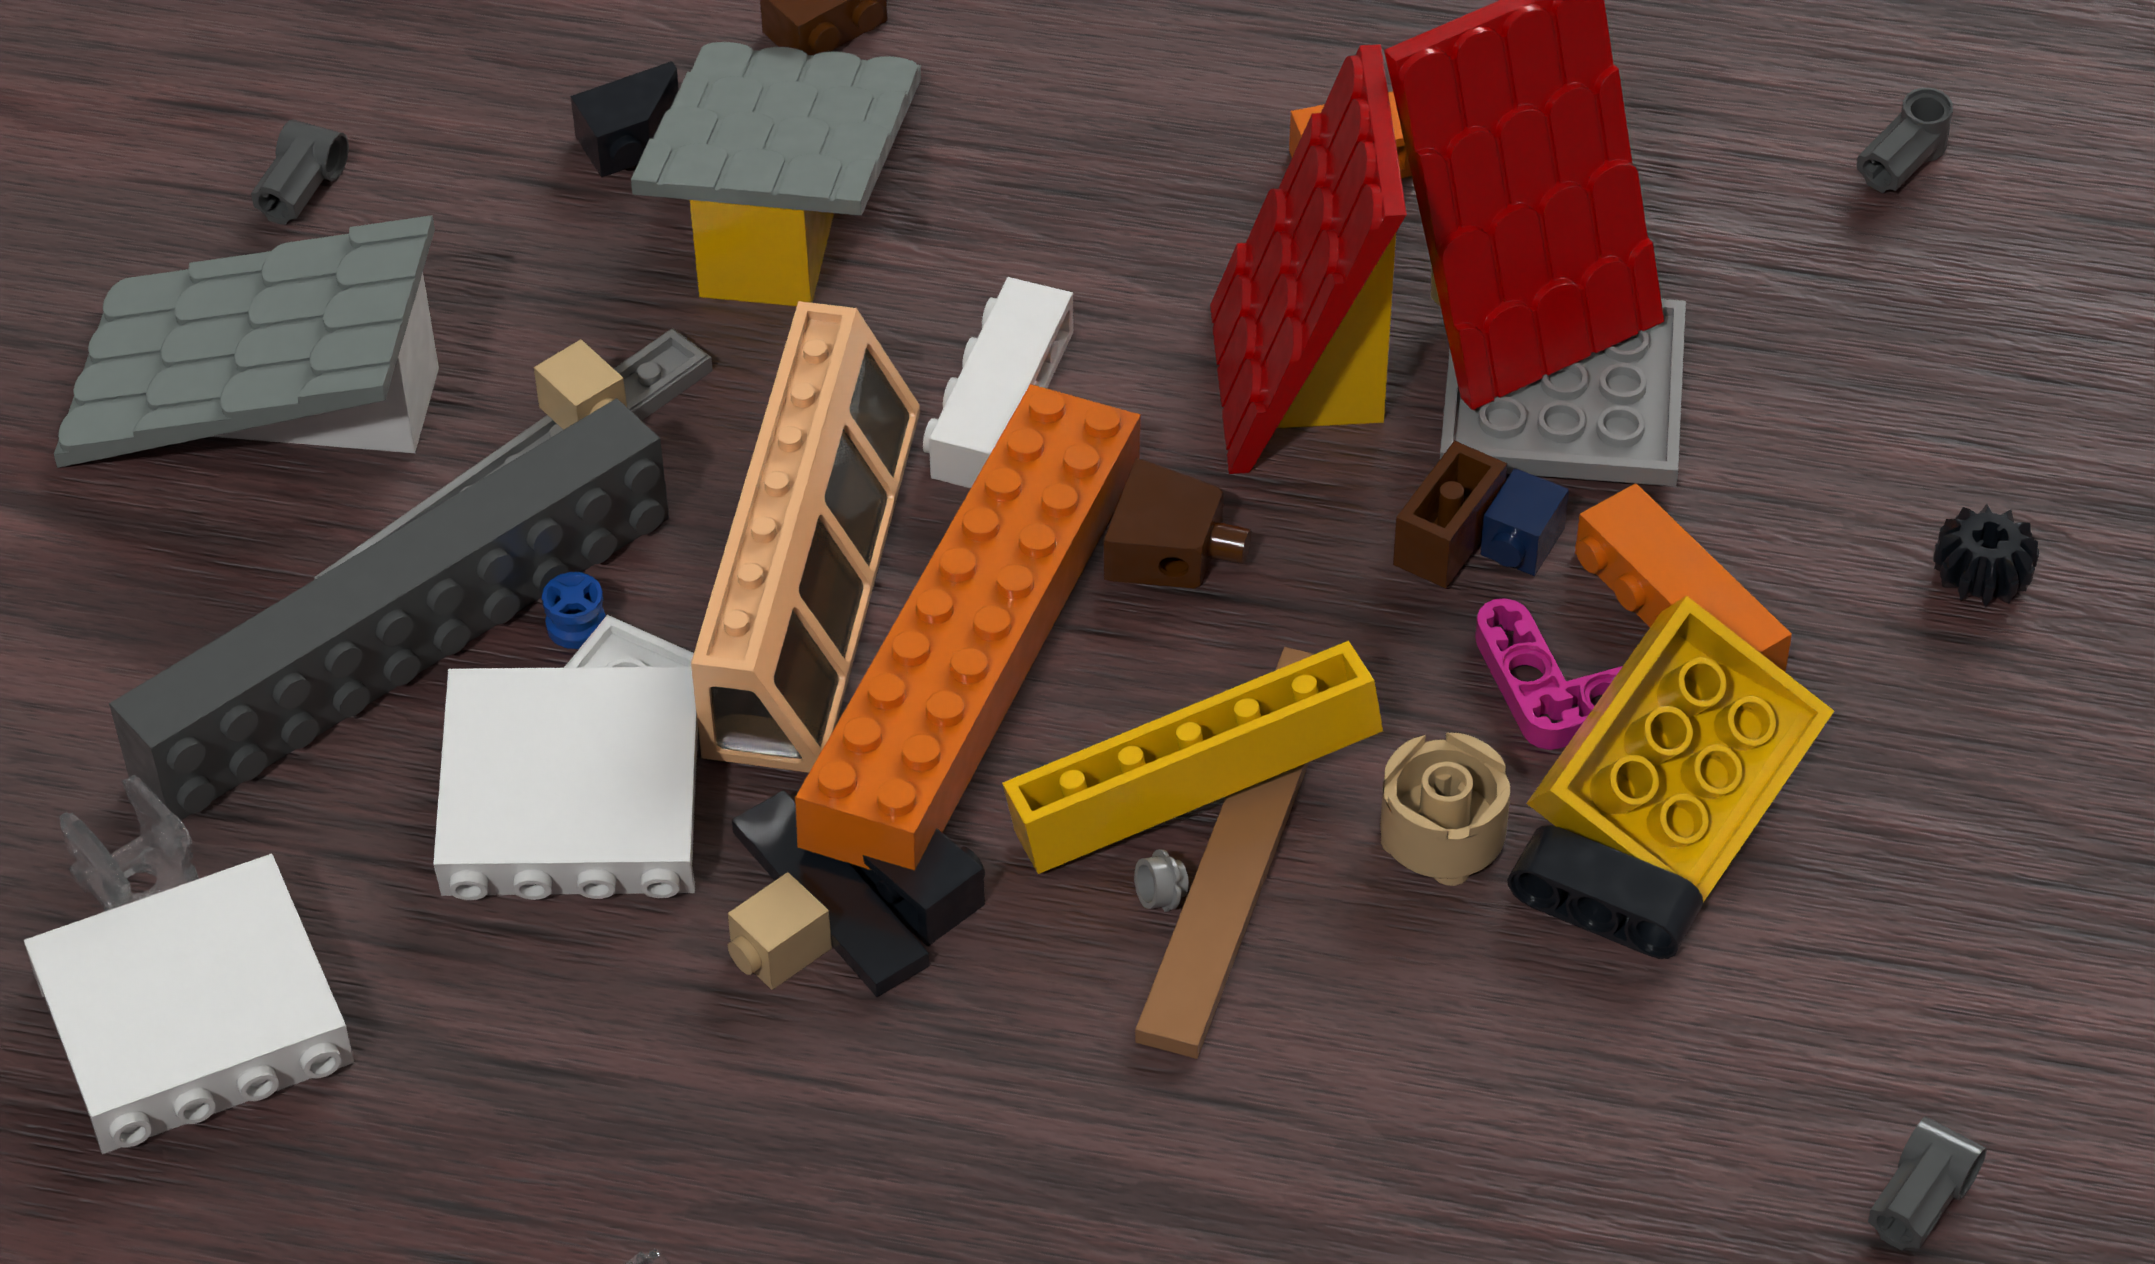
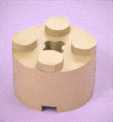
[1380,733,1510,886]

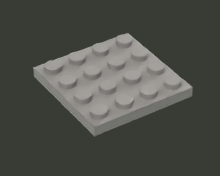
[1440,299,1686,486]

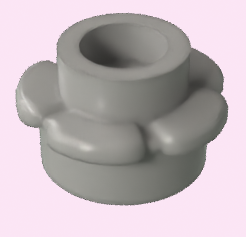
[1134,849,1188,912]

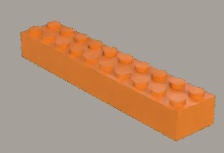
[795,384,1141,870]

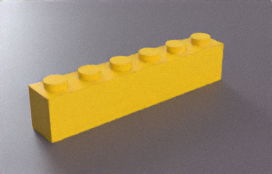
[1002,640,1383,874]

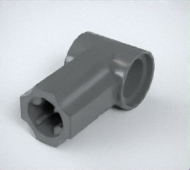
[1857,88,1953,194]
[251,119,349,225]
[1868,1116,1987,1250]

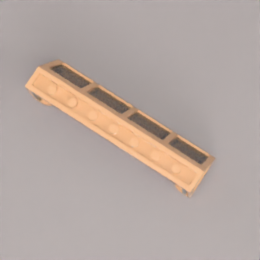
[691,301,920,773]

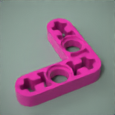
[1475,598,1623,750]

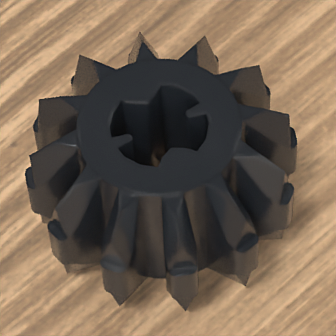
[1933,504,2039,607]

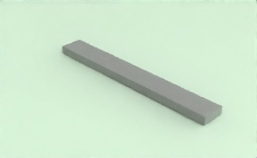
[314,328,713,580]

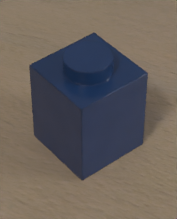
[1480,468,1569,576]

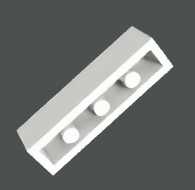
[923,277,1073,488]

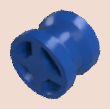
[542,572,606,649]

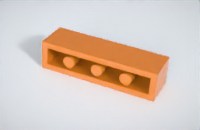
[1575,483,1792,672]

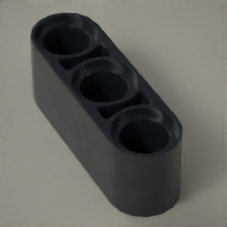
[1507,825,1703,959]

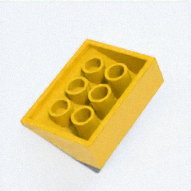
[1526,596,1834,902]

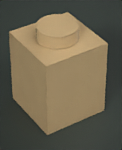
[534,339,627,430]
[728,872,832,990]

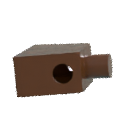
[1104,458,1252,589]

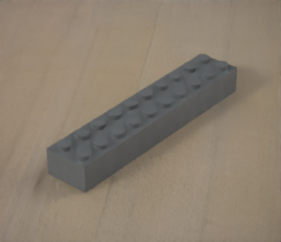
[109,398,669,826]

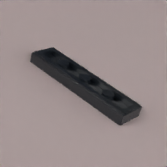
[732,790,930,997]

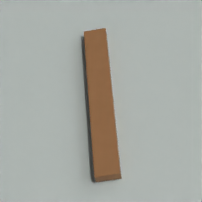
[1135,647,1314,1059]

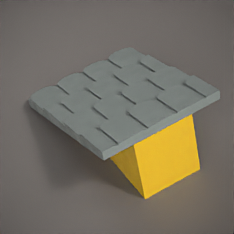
[631,42,921,306]

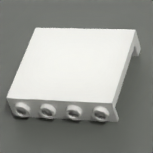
[433,666,698,900]
[24,853,354,1154]

